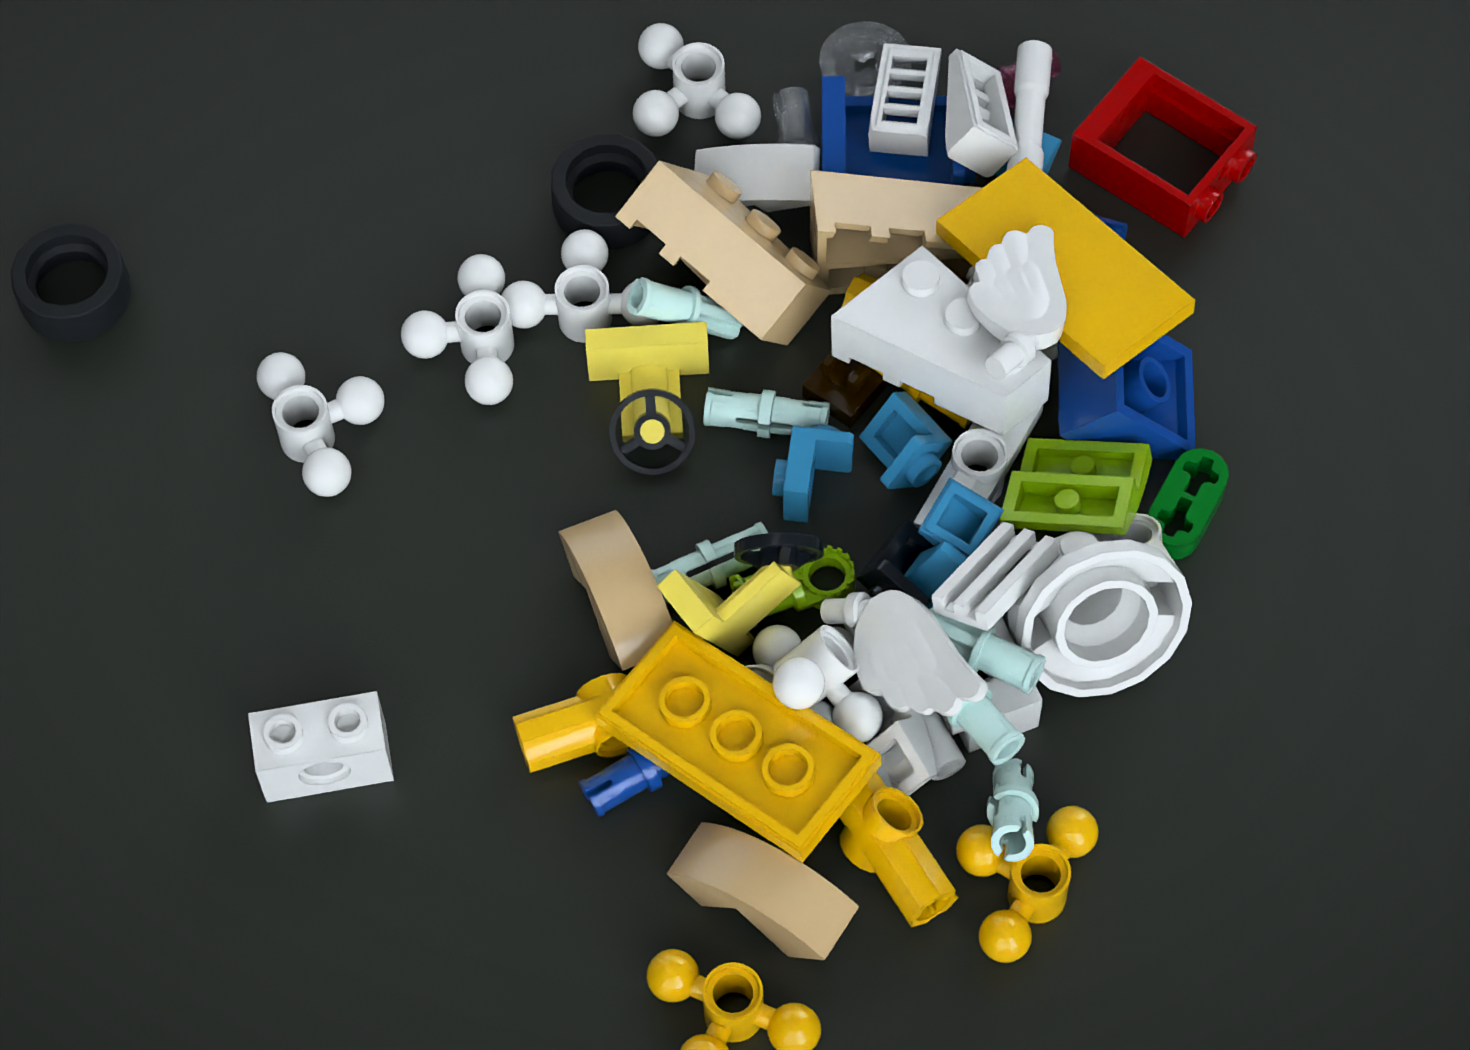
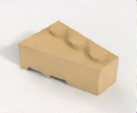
[615,160,832,346]
[810,170,981,295]

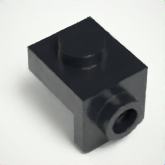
[856,520,933,607]

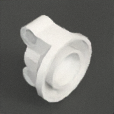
[988,513,1192,697]

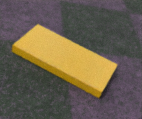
[936,157,1195,380]
[594,620,882,863]

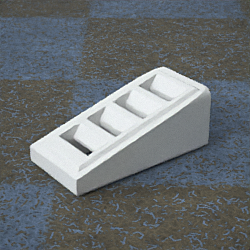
[868,43,942,157]
[945,48,1018,177]

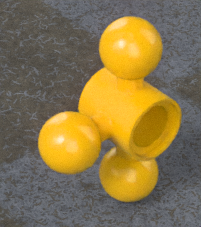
[956,806,1099,963]
[646,949,821,1050]

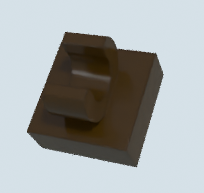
[802,351,887,429]

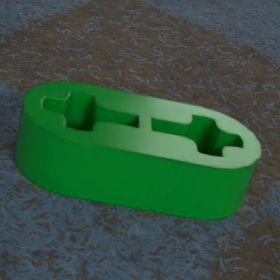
[1148,448,1229,560]

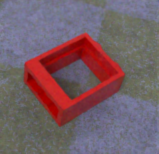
[1068,57,1257,238]

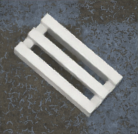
[931,521,1059,631]

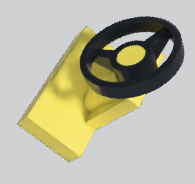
[585,322,709,475]
[656,533,824,657]

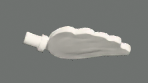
[967,225,1067,380]
[820,590,988,717]

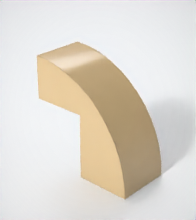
[558,510,672,671]
[667,822,859,960]

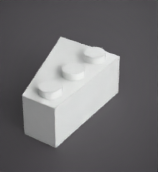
[831,245,1052,436]

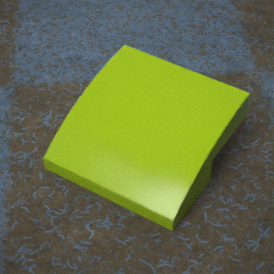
[999,438,1152,535]

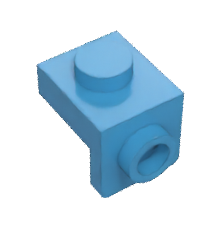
[859,391,953,489]
[772,424,854,523]

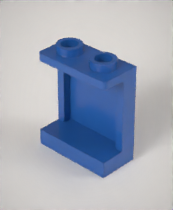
[821,76,976,186]

